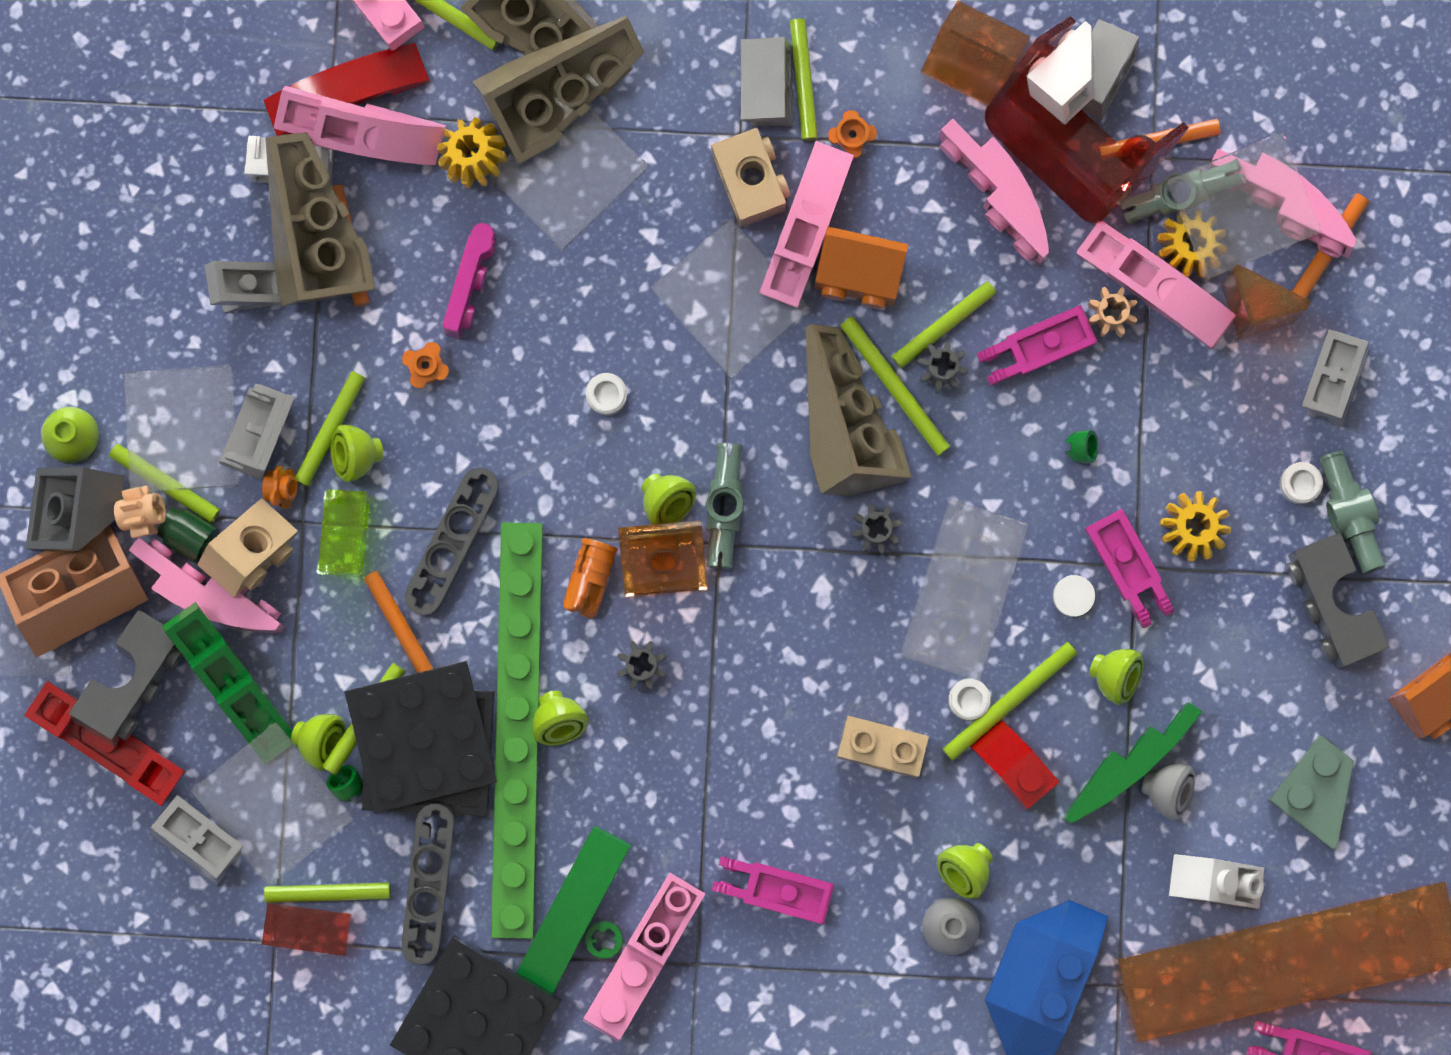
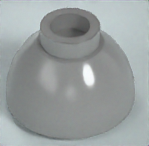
[1142,764,1195,821]
[922,897,980,956]

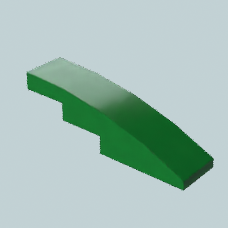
[162,602,293,764]
[1061,702,1202,824]
[517,825,631,994]

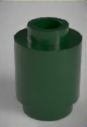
[157,508,219,564]

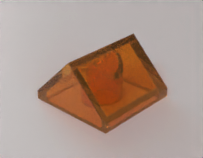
[921,0,1030,109]
[1221,263,1311,340]
[618,520,707,597]

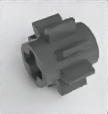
[917,341,968,393]
[851,503,902,555]
[617,641,666,691]

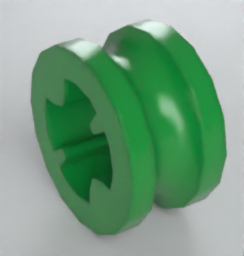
[585,921,623,959]

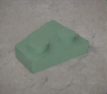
[1268,735,1354,850]

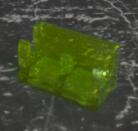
[317,489,371,578]

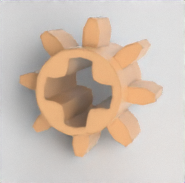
[1087,287,1138,338]
[114,486,166,538]

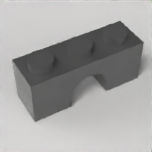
[1286,533,1390,669]
[69,609,183,747]

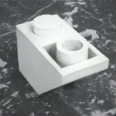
[1027,21,1094,124]
[1169,854,1264,909]

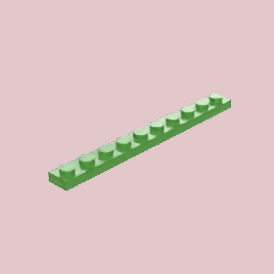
[491,522,543,939]

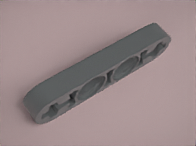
[405,468,499,617]
[401,801,455,965]

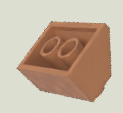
[0,525,149,658]

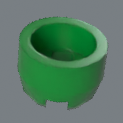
[1065,430,1098,463]
[326,765,363,802]

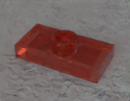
[261,903,352,956]

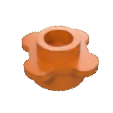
[828,110,877,159]
[402,342,449,389]
[262,466,298,509]

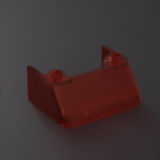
[985,16,1189,223]

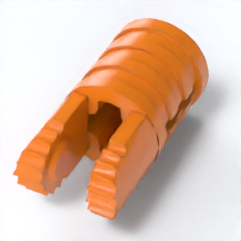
[563,538,618,619]

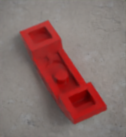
[263,43,430,136]
[24,681,186,807]

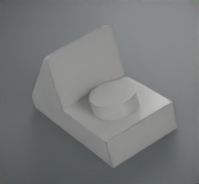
[205,261,282,312]

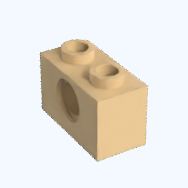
[711,128,791,228]
[197,498,298,598]
[836,716,929,779]

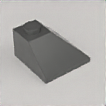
[25,467,125,551]

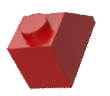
[970,720,1060,810]

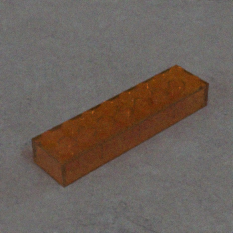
[1112,882,1451,1043]

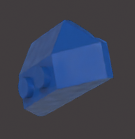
[985,900,1108,1055]

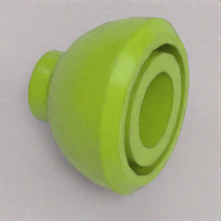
[41,407,99,464]
[331,425,383,482]
[641,474,696,529]
[1089,649,1144,706]
[532,691,589,746]
[291,714,347,771]
[937,843,993,899]

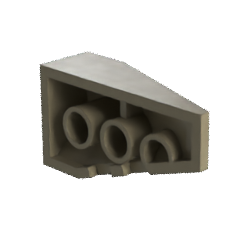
[460,0,633,96]
[472,16,645,164]
[265,132,375,307]
[805,324,912,496]

